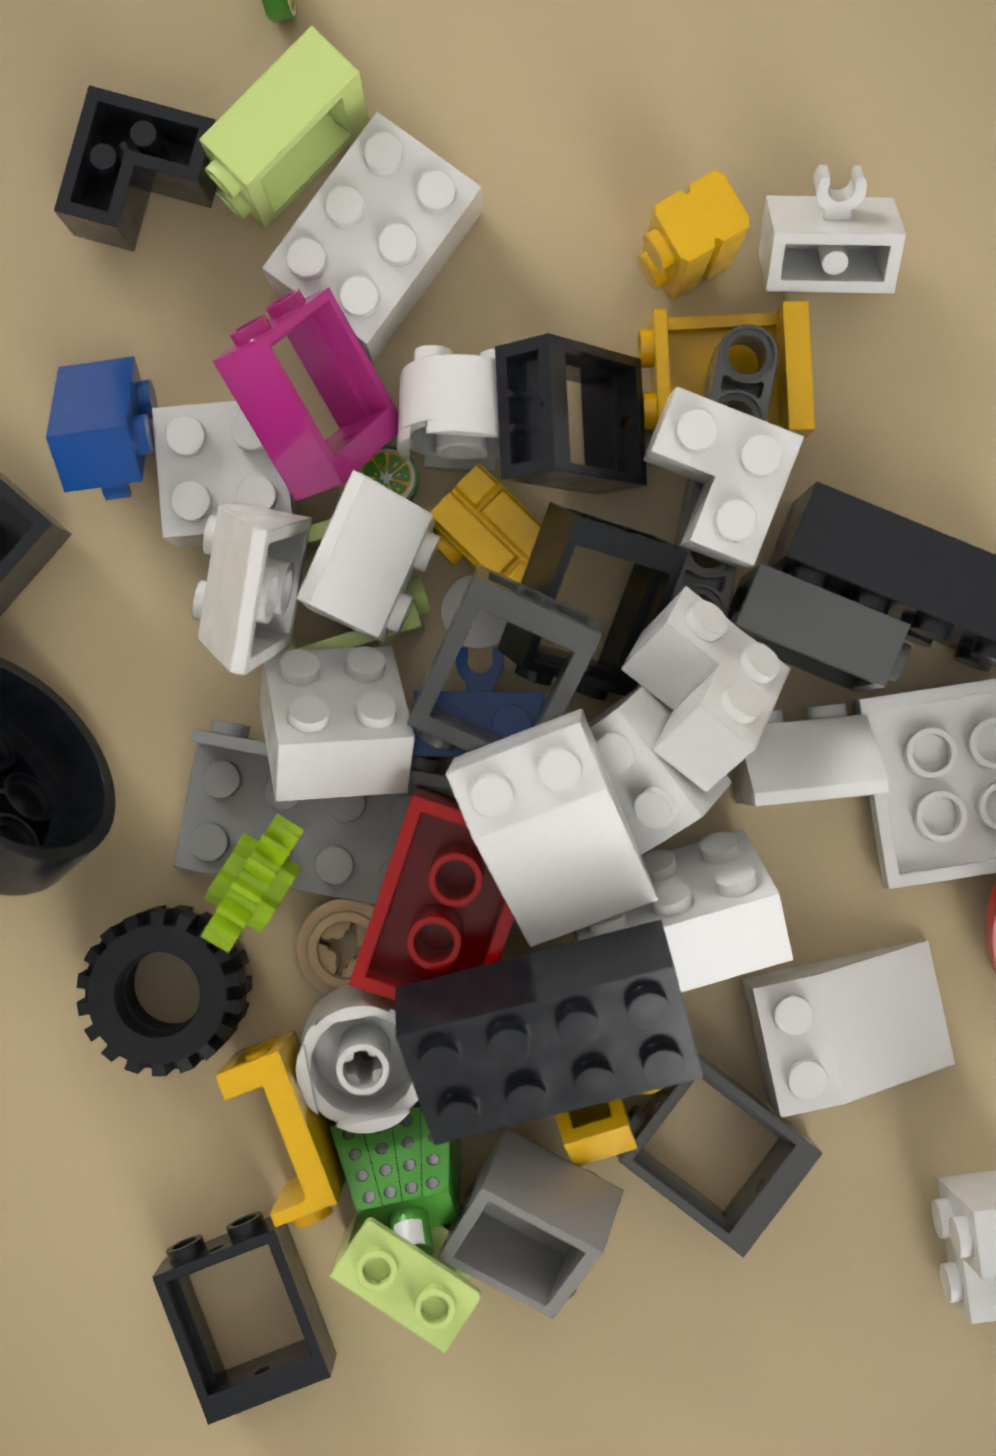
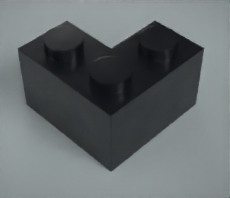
[54,85,217,252]

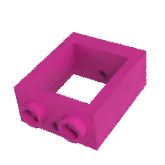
[213,287,399,501]

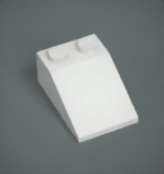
[192,502,312,675]
[446,708,658,947]
[741,939,955,1118]

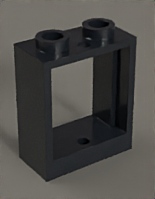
[495,333,647,495]
[497,502,688,700]
[152,1211,337,1425]

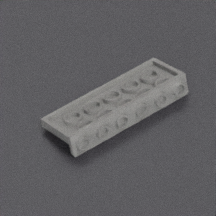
[173,719,522,932]

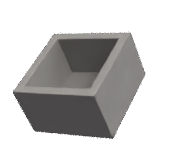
[437,1128,624,1319]

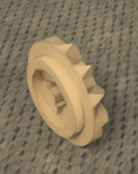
[296,898,375,995]

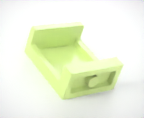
[330,1212,481,1353]

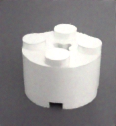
[397,345,500,473]
[296,984,418,1133]

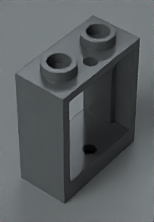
[727,563,911,692]
[407,564,603,752]
[617,1052,823,1258]

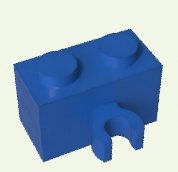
[46,356,158,501]
[413,647,545,757]

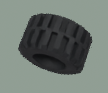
[76,905,252,1076]

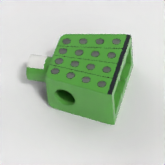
[330,1101,461,1256]

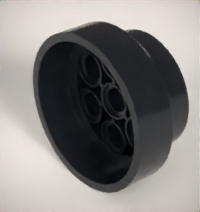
[0,658,116,896]

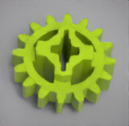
[201,813,305,953]

